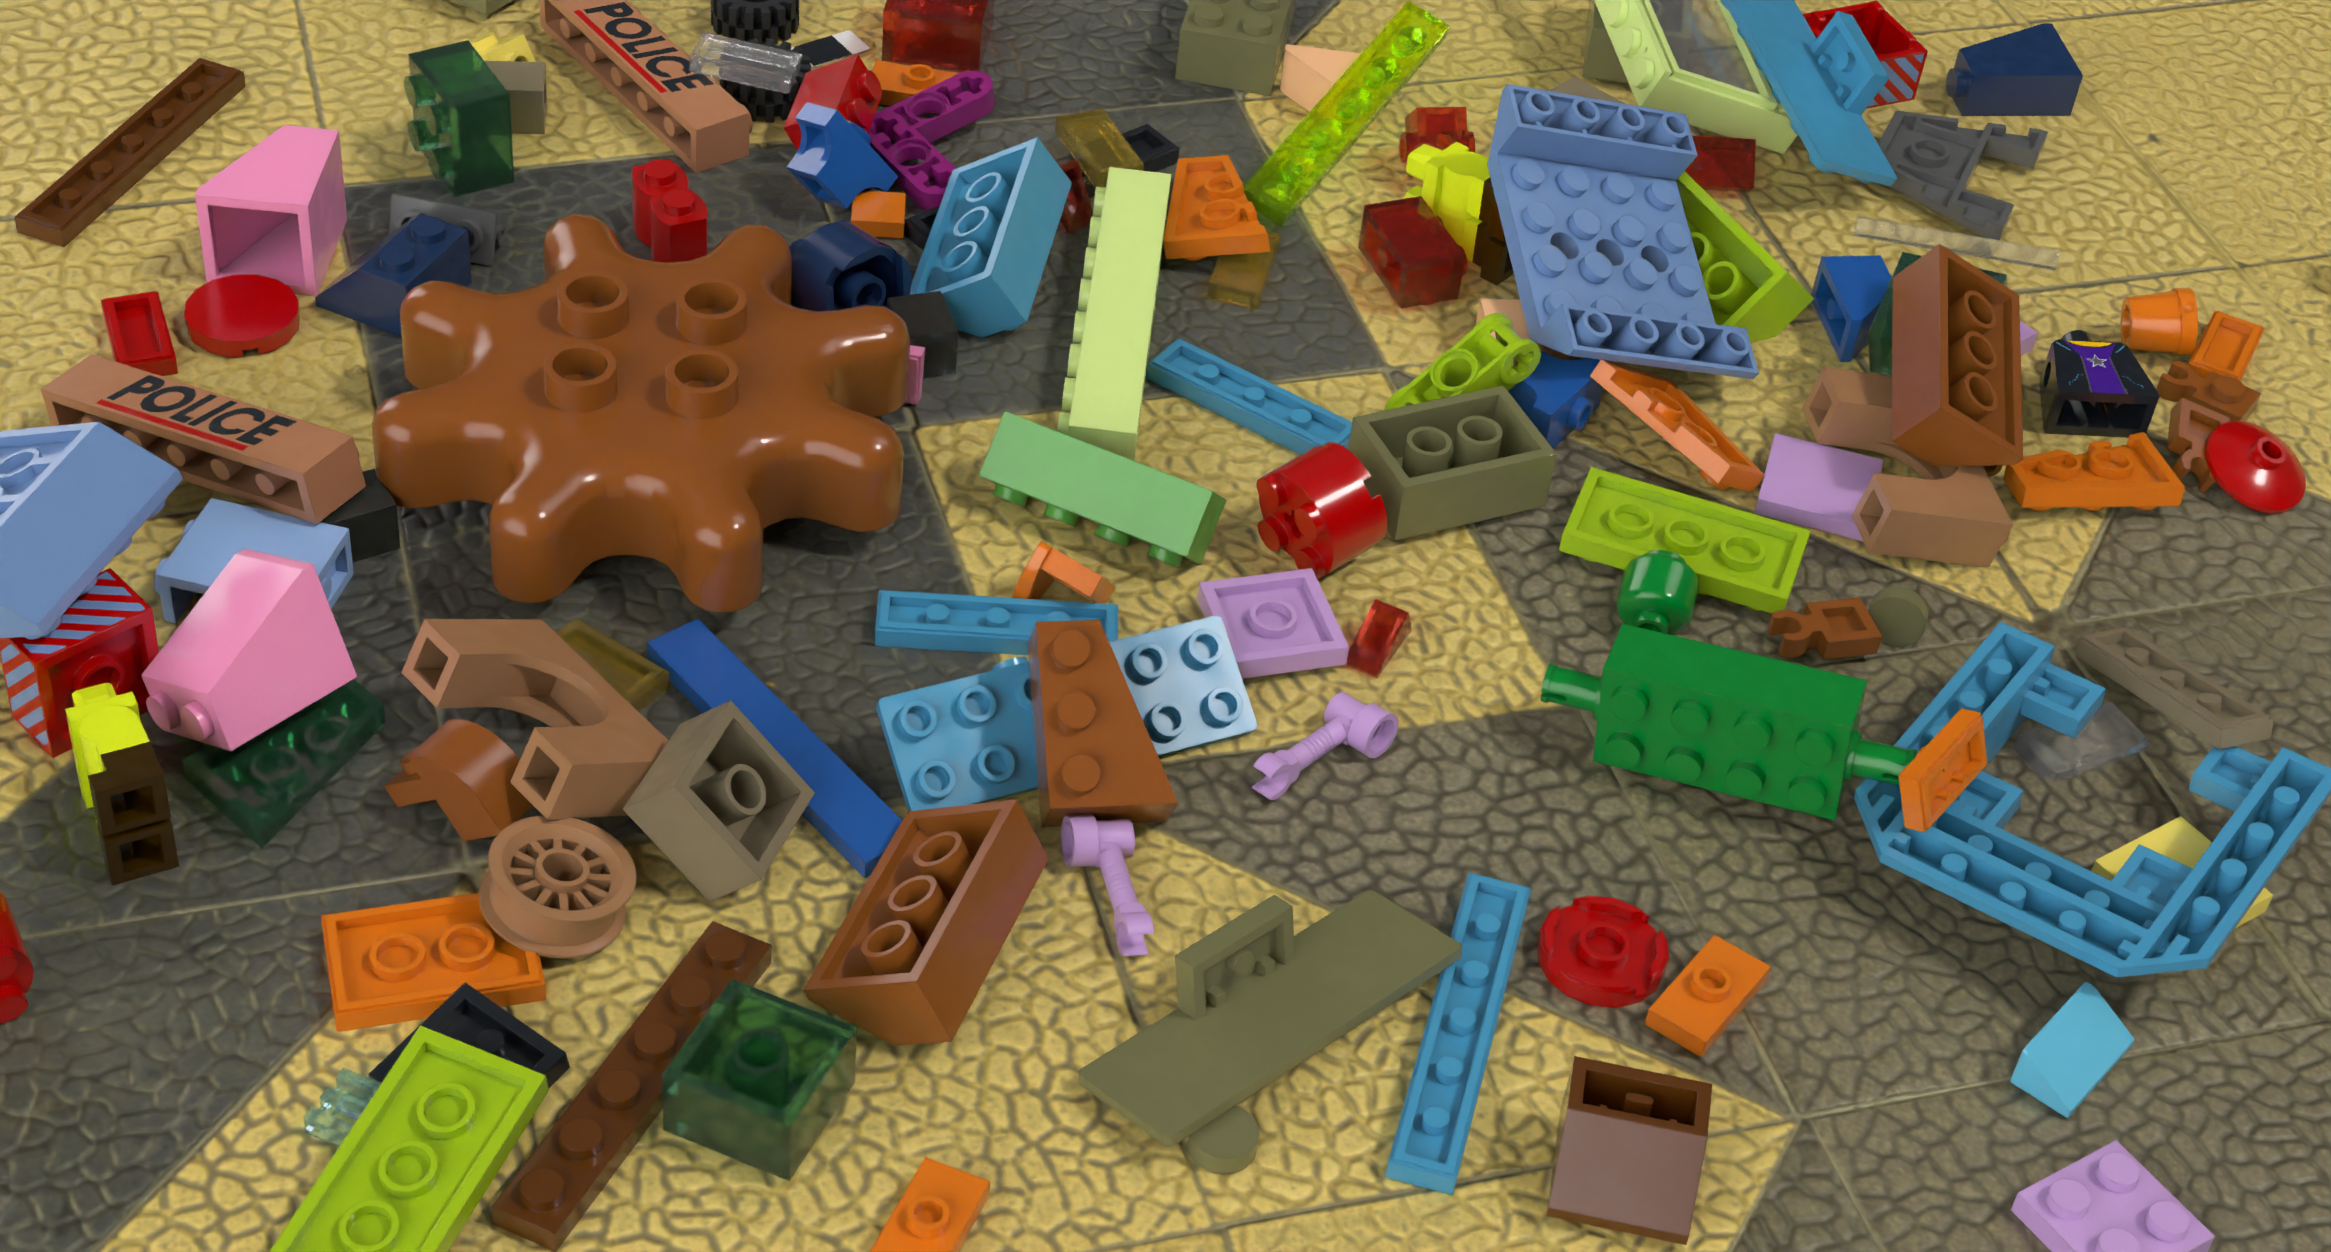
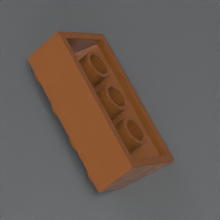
[1892,244,2023,467]
[803,799,1049,1046]

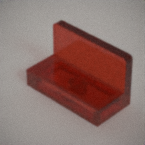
[1685,136,1756,192]

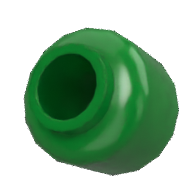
[1616,550,1698,635]

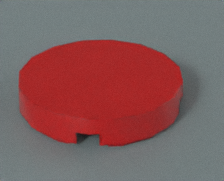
[184,274,300,357]
[1537,896,1669,1008]

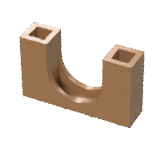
[1802,367,2013,567]
[401,619,669,820]

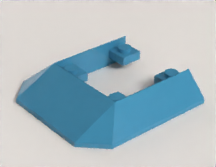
[1854,622,2331,977]

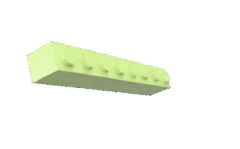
[1057,167,1171,461]

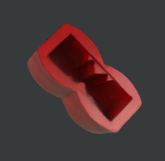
[632,159,708,262]

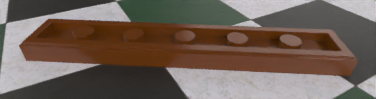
[15,58,246,247]

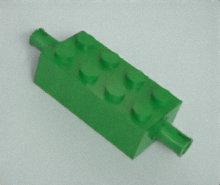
[1541,623,1917,820]

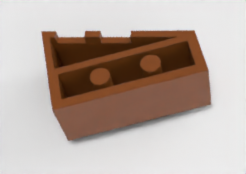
[1028,620,1178,827]

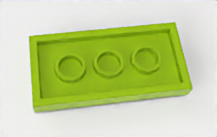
[1559,467,1811,614]
[269,1025,549,1252]

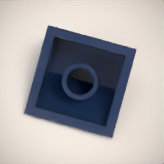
[315,213,472,337]

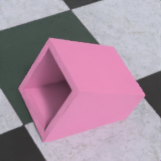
[195,125,347,296]
[141,549,357,751]

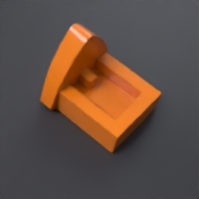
[1012,541,1115,604]

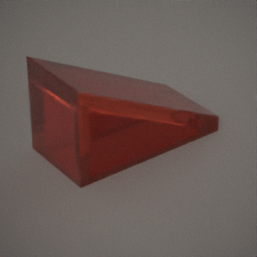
[1056,159,1093,232]
[1346,599,1412,678]

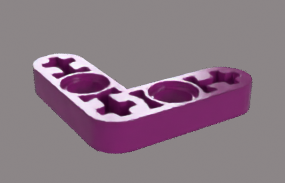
[868,71,995,211]

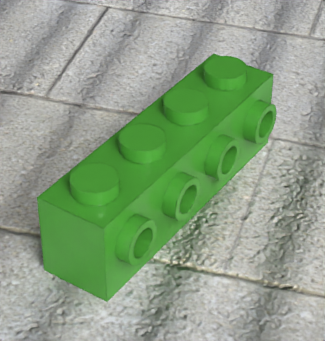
[979,411,1227,568]

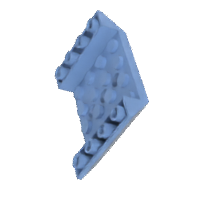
[1487,84,1759,379]
[0,422,183,639]

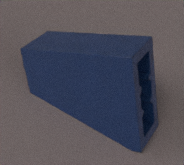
[1946,23,2083,116]

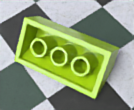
[1645,171,1814,343]

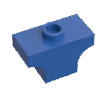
[786,102,898,209]
[1508,351,1603,449]

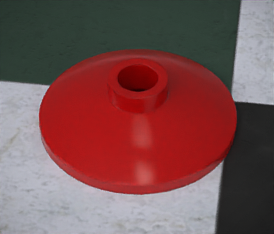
[2205,421,2306,514]

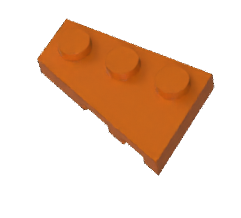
[1163,155,1270,261]
[1590,360,1765,493]
[2003,432,2185,511]

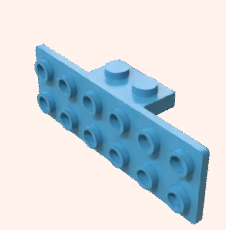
[1720,0,1897,187]
[876,615,1257,811]

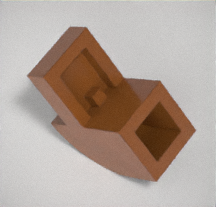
[384,719,533,841]

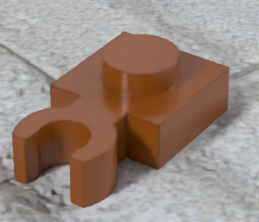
[2156,361,2261,422]
[2167,398,2230,493]
[1767,597,1882,659]

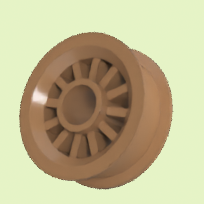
[479,815,636,958]

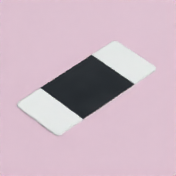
[791,30,869,67]

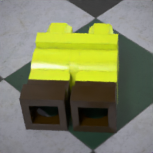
[1400,142,1514,286]
[65,683,179,886]

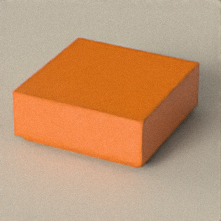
[851,190,906,239]

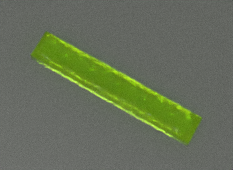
[1244,1,1449,227]

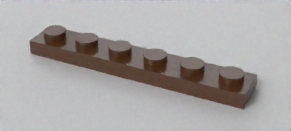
[491,921,772,1252]

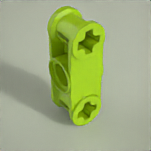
[1384,312,1541,411]

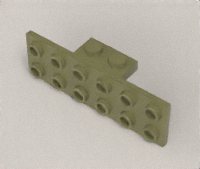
[1079,890,1462,1147]

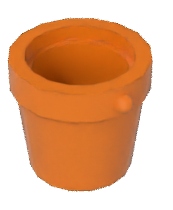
[2120,287,2198,356]

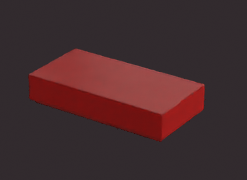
[100,291,178,376]

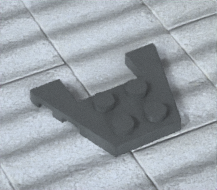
[1878,111,2048,243]

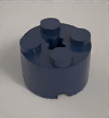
[789,220,912,311]

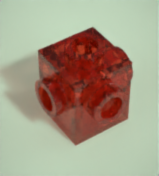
[1399,107,1475,177]

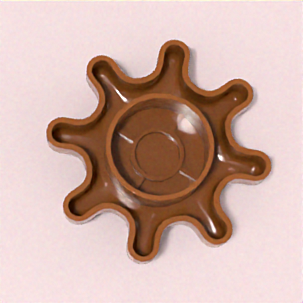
[372,214,910,613]

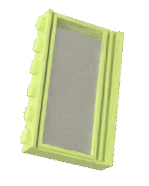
[1594,0,1798,154]

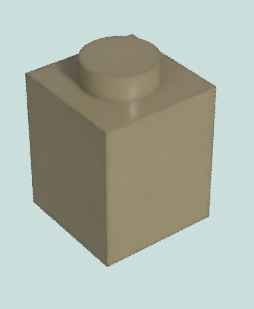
[471,61,547,134]

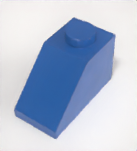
[1811,255,1894,362]

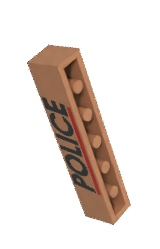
[539,0,753,173]
[41,354,366,524]

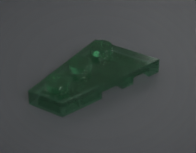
[182,679,386,849]

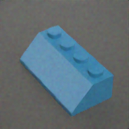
[903,137,1072,338]

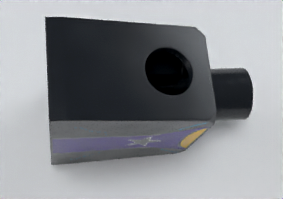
[2039,330,2160,438]

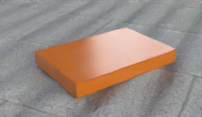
[321,893,546,1032]

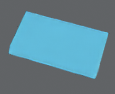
[2010,981,2135,1119]

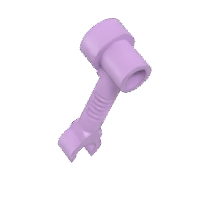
[1252,692,1399,800]
[1060,814,1154,956]

